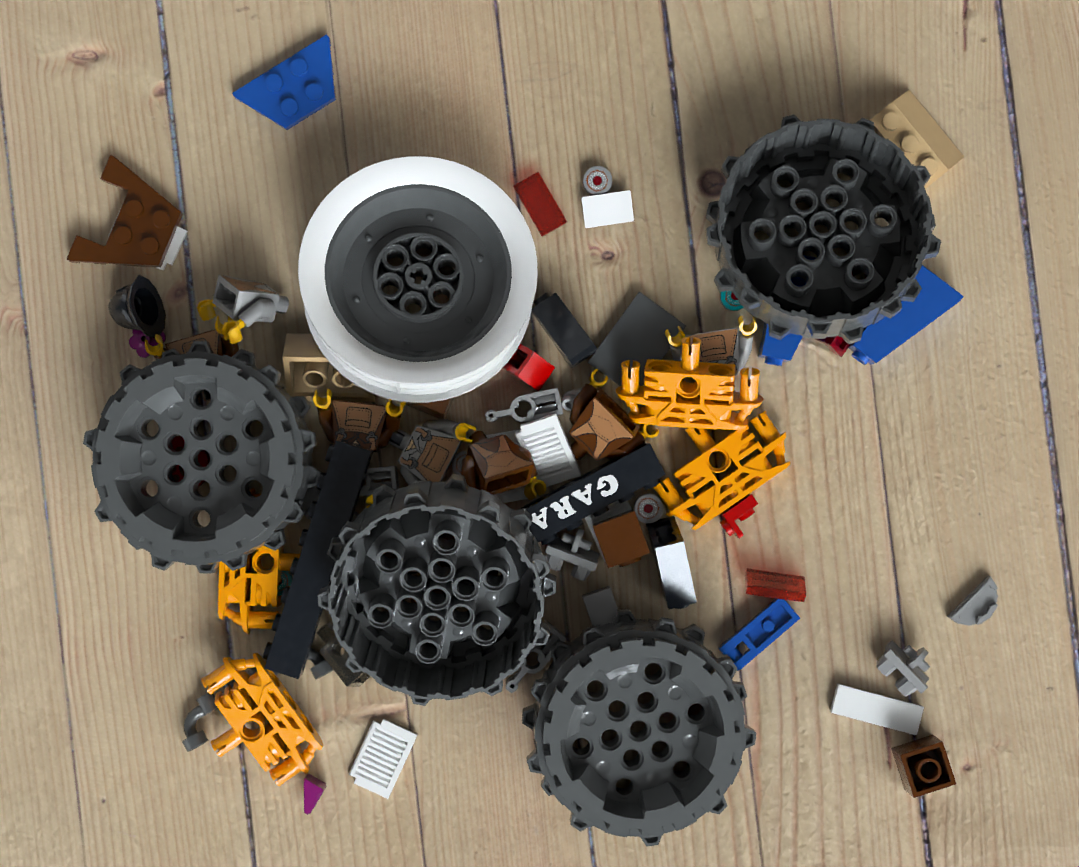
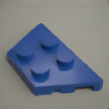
[232,34,336,130]

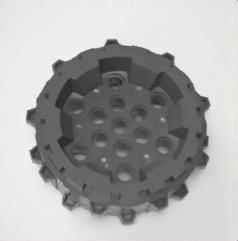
[706,115,941,344]
[83,341,321,574]
[318,474,556,706]
[522,609,756,846]

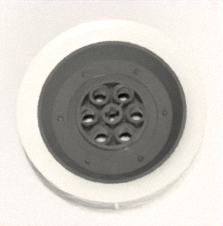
[298,156,538,403]

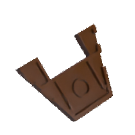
[67,155,183,268]

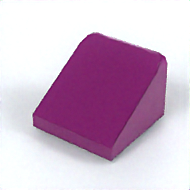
[304,774,327,815]

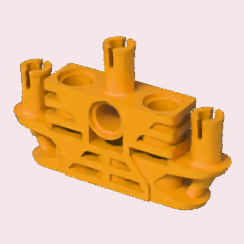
[615,337,764,430]
[653,411,790,530]
[218,488,300,634]
[201,653,324,786]

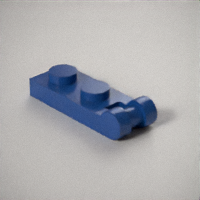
[718,595,800,671]

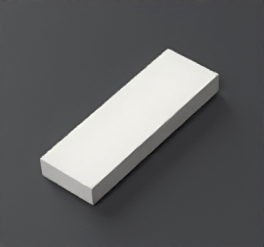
[830,683,924,735]

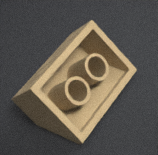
[870,90,964,189]
[282,333,375,402]

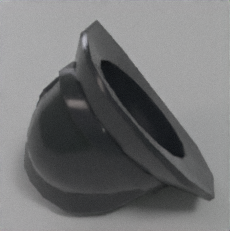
[108,275,166,338]

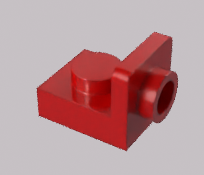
[720,494,758,539]

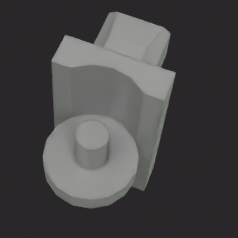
[545,529,600,581]
[876,640,930,697]

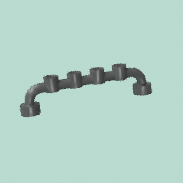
[182,648,336,752]

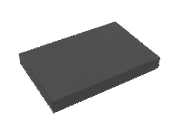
[588,292,686,386]

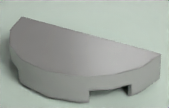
[947,576,998,626]

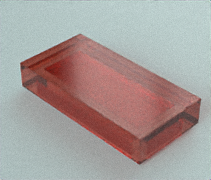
[513,172,567,237]
[745,568,806,602]

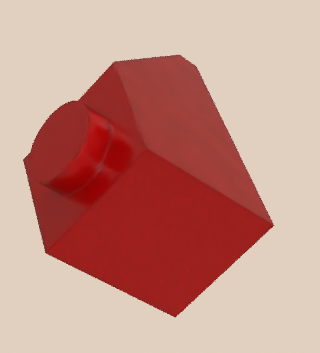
[503,343,555,392]

